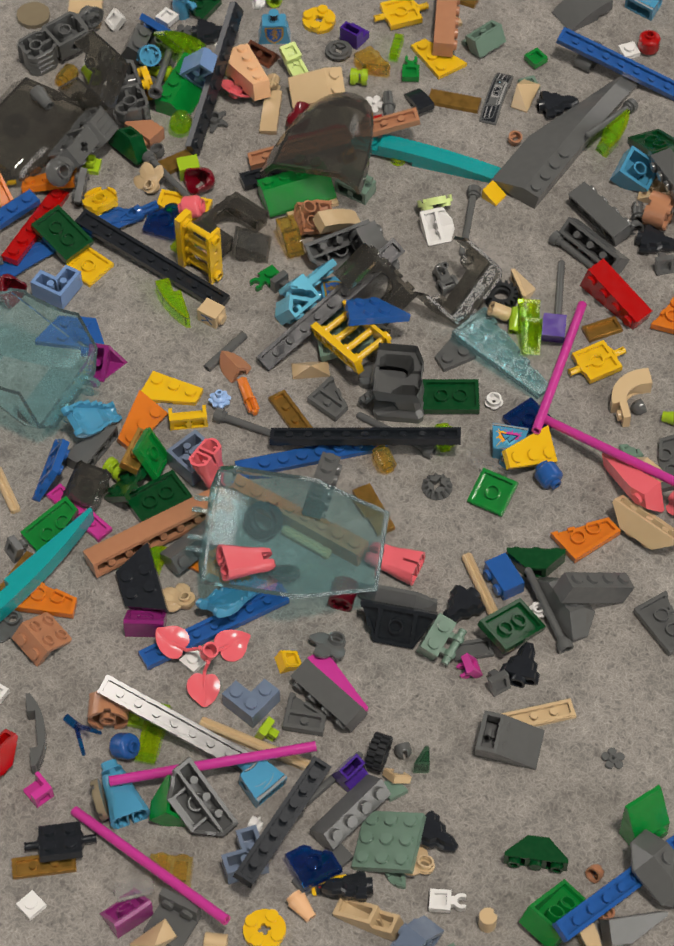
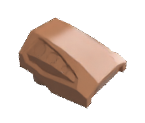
[293,199,332,236]

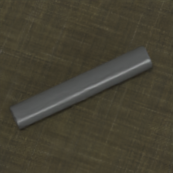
[203,331,248,372]

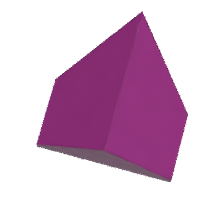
[86,342,128,382]

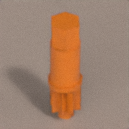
[237,377,260,416]

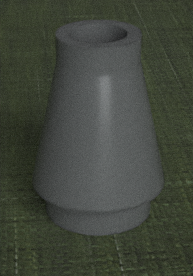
[30,85,54,110]

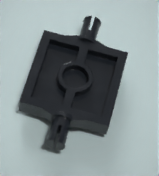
[24,821,97,863]

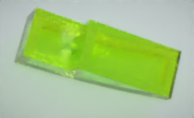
[153,31,206,54]
[596,109,630,158]
[155,278,191,328]
[518,299,543,355]
[135,703,172,764]

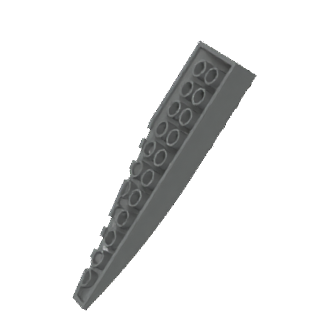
[491,75,639,209]

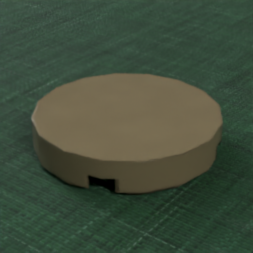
[17,2,50,29]
[90,778,109,821]

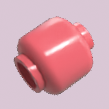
[178,195,206,219]

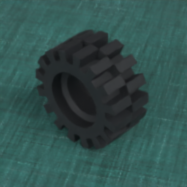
[485,279,518,308]
[365,732,393,772]

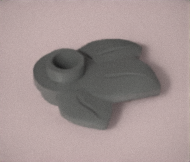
[0,610,23,643]
[309,631,346,660]

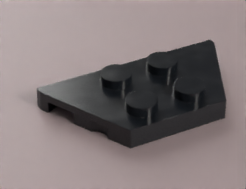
[116,543,169,612]
[360,599,438,649]

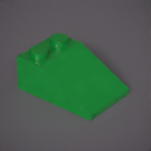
[619,785,670,846]
[519,879,586,946]

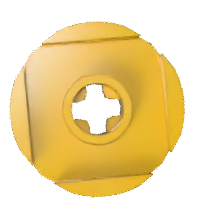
[302,5,336,34]
[136,66,153,101]
[82,187,118,216]
[243,909,286,946]

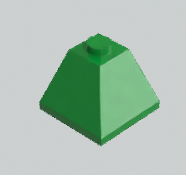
[149,775,186,827]

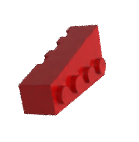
[579,258,652,330]

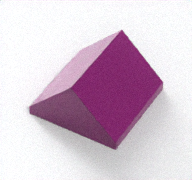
[123,610,167,637]
[99,890,153,939]

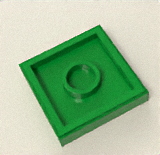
[132,427,167,480]
[467,467,519,517]

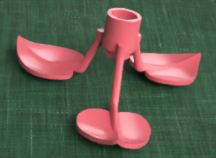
[155,626,251,708]

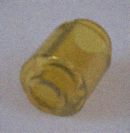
[55,64,79,89]
[372,445,397,474]

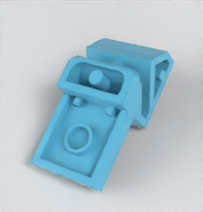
[275,258,337,325]

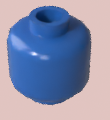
[534,460,563,489]
[109,733,140,760]

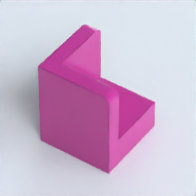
[23,771,54,808]

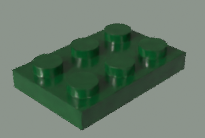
[628,129,674,157]
[31,205,94,264]
[422,379,480,414]
[125,469,193,523]
[477,598,546,654]

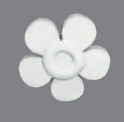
[364,95,383,112]

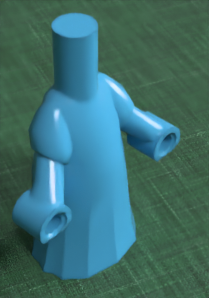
[172,0,197,20]

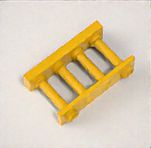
[174,208,223,285]
[311,300,392,375]

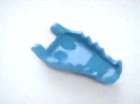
[61,400,122,438]
[196,576,268,618]

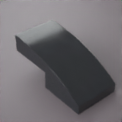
[404,88,435,114]

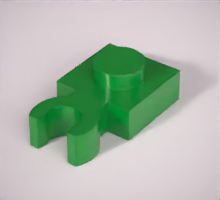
[402,56,419,82]
[250,265,279,292]

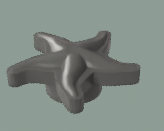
[209,111,228,134]

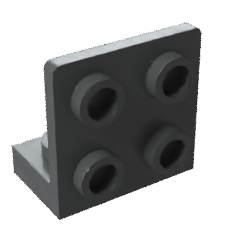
[143,887,202,946]

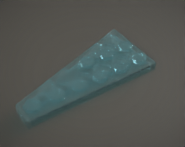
[451,307,548,400]

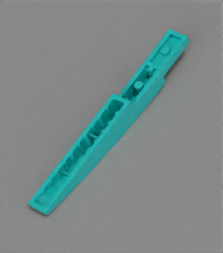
[345,134,501,183]
[0,507,94,622]

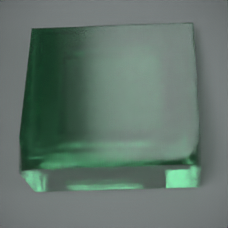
[413,746,430,773]

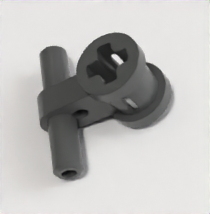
[432,262,460,296]

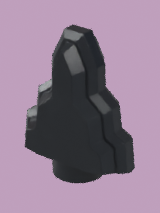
[192,19,222,46]
[537,91,579,119]
[635,224,674,254]
[443,585,486,623]
[499,642,540,688]
[419,810,459,853]
[321,871,373,902]

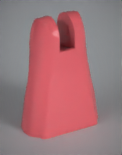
[189,438,227,489]
[364,542,425,586]
[216,544,276,581]

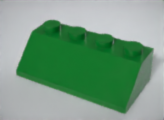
[155,52,202,121]
[257,162,337,218]

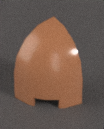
[220,351,252,383]

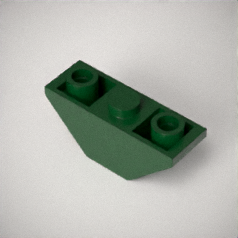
[108,126,148,165]
[506,546,566,578]
[503,835,569,873]

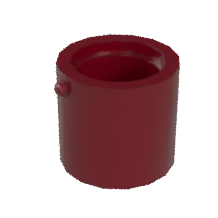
[328,578,359,612]

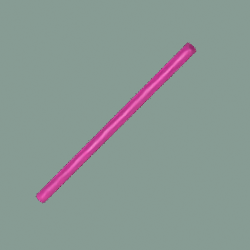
[531,301,587,434]
[535,415,674,486]
[109,741,317,787]
[71,806,231,925]

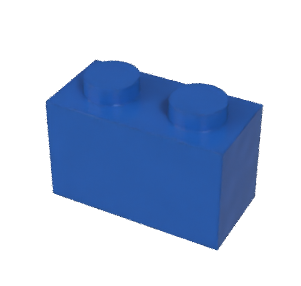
[483,552,525,601]

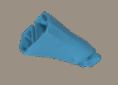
[101,759,150,829]

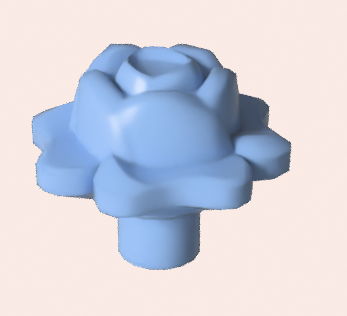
[208,389,231,408]

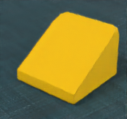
[482,180,506,206]
[274,650,302,674]

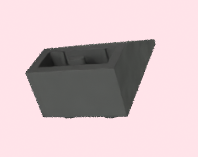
[120,23,182,68]
[349,220,400,278]
[475,710,545,770]

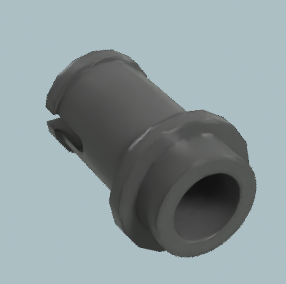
[631,201,644,223]

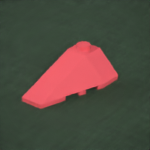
[602,453,664,513]

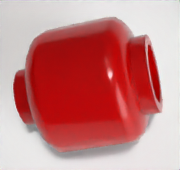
[638,30,661,55]

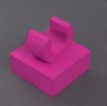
[456,653,483,679]

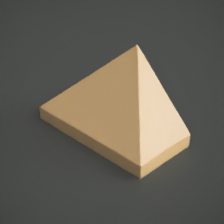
[511,79,540,113]
[510,268,535,307]
[291,361,330,379]
[130,919,177,946]

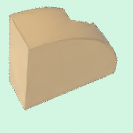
[382,768,412,784]

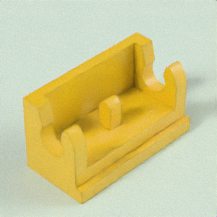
[168,405,208,431]

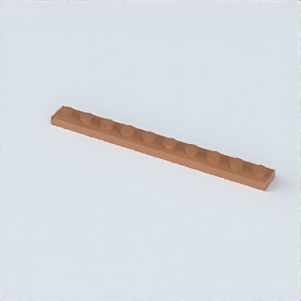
[247,107,421,170]

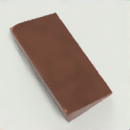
[248,39,280,69]

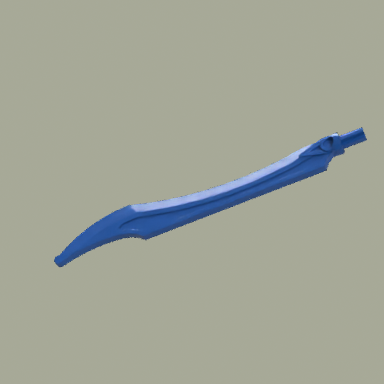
[0,200,160,277]

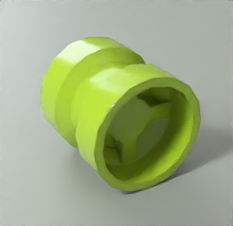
[350,68,368,86]
[102,457,127,482]

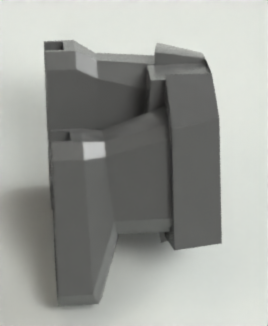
[358,343,424,424]

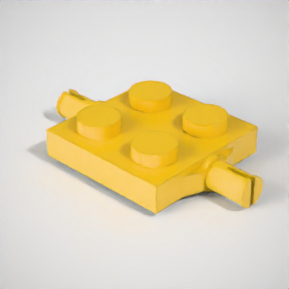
[373,0,429,30]
[567,340,626,384]

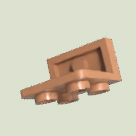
[12,612,72,667]

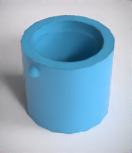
[136,44,161,67]

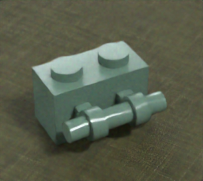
[461,20,506,58]
[335,164,376,205]
[416,613,467,666]

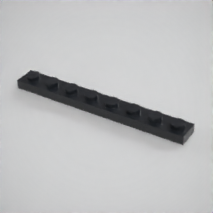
[233,756,332,888]

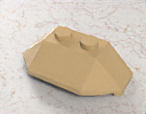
[612,495,674,550]

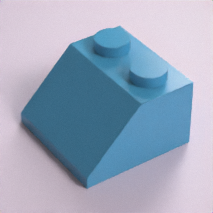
[610,145,656,192]

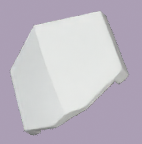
[419,207,455,246]

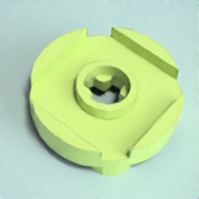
[417,194,453,211]

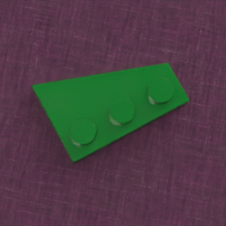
[20,496,79,552]

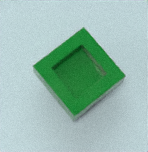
[524,48,548,69]

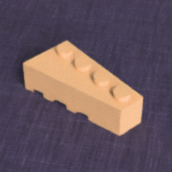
[225,43,271,101]

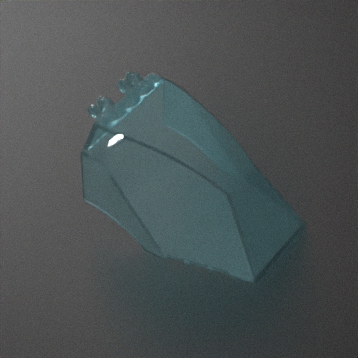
[0,288,101,429]
[186,465,390,599]

